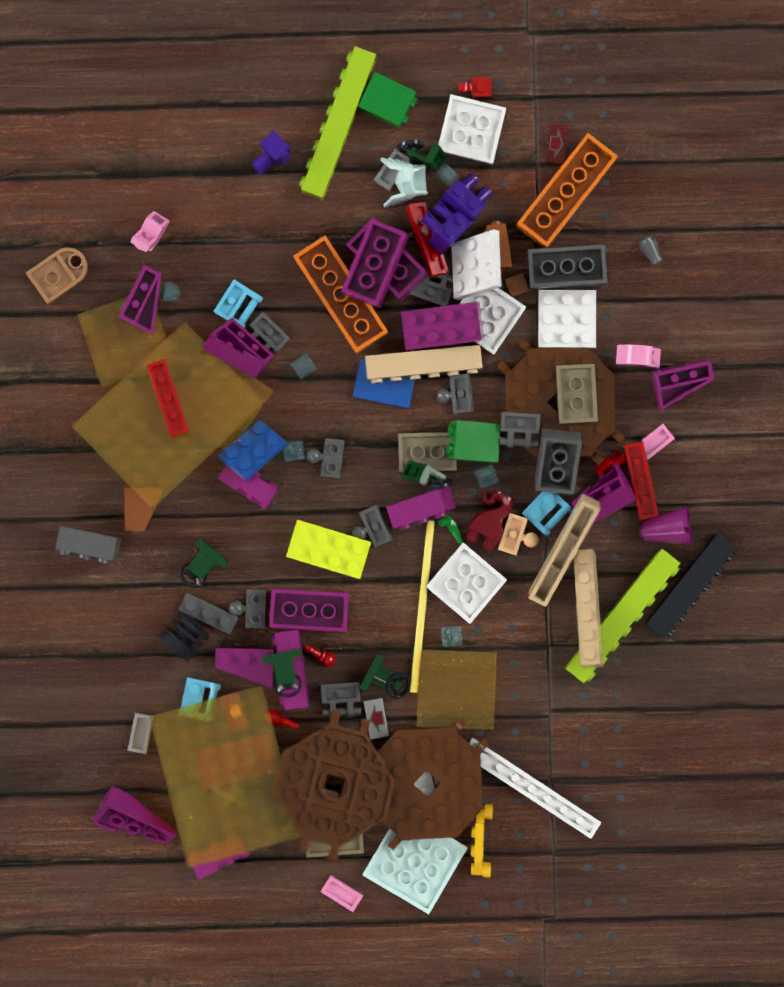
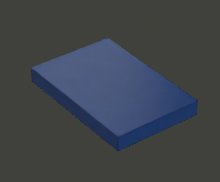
[353,359,415,409]

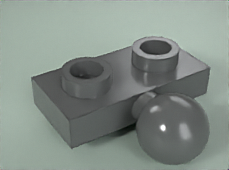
[436,374,474,414]
[306,438,345,479]
[352,504,393,548]
[229,589,266,628]

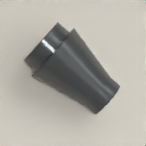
[638,235,662,265]

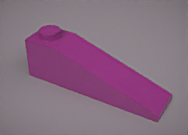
[92,786,177,844]

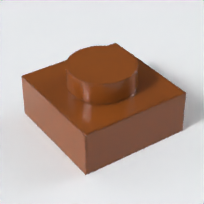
[505,273,529,297]

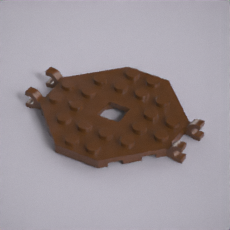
[496,339,625,465]
[273,710,395,862]
[378,717,489,850]

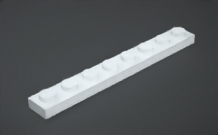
[469,738,601,838]

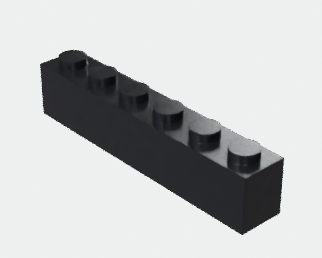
[644,534,736,639]

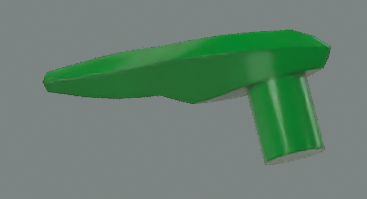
[438,515,462,546]

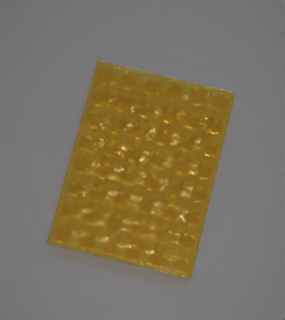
[72,322,265,509]
[150,685,300,868]

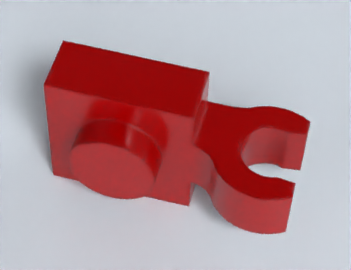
[458,77,492,98]
[594,449,627,476]

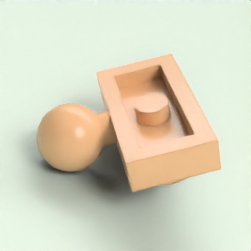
[498,513,539,555]

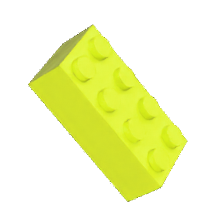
[286,520,371,579]

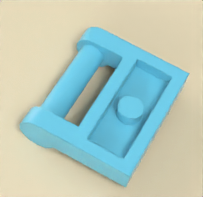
[213,280,263,328]
[522,491,573,537]
[179,677,221,722]

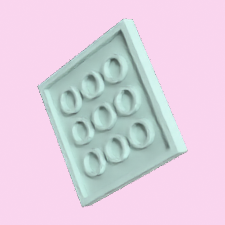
[362,828,468,914]

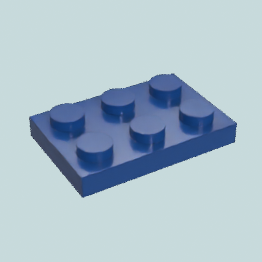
[218,419,287,481]

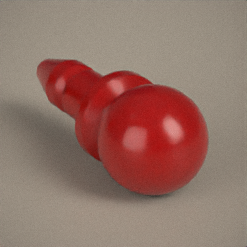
[303,645,336,667]
[265,709,299,728]

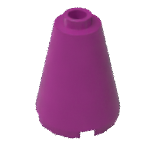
[639,507,693,545]

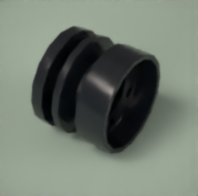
[158,611,210,662]

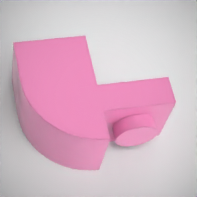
[130,211,170,252]
[616,345,661,368]

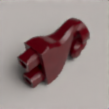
[466,490,513,551]

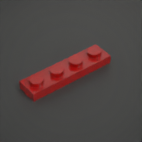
[406,202,449,278]
[147,359,189,438]
[624,441,659,520]

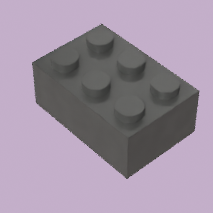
[534,429,582,494]
[55,526,122,564]

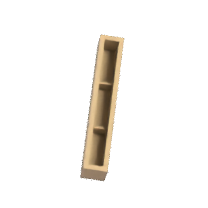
[365,345,483,383]
[529,494,600,607]
[573,549,603,668]

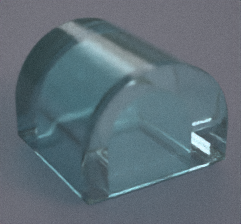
[436,164,460,188]
[163,282,181,303]
[290,353,317,379]
[283,441,305,462]
[474,464,499,489]
[441,626,462,647]

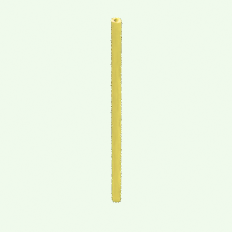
[410,520,435,693]

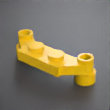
[471,804,493,878]

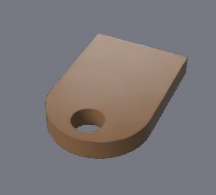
[26,248,88,305]

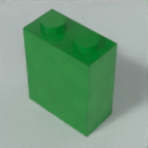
[358,72,418,129]
[446,420,501,463]

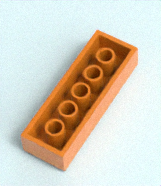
[516,133,618,248]
[293,235,388,355]

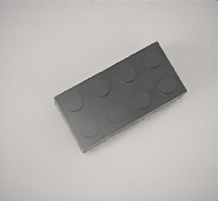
[527,245,607,290]

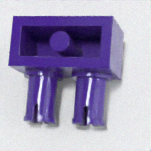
[252,131,291,175]
[440,173,493,222]
[421,201,473,255]

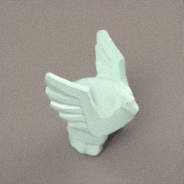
[380,158,428,207]

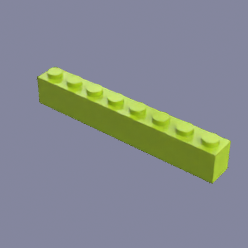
[299,46,376,200]
[565,549,680,683]

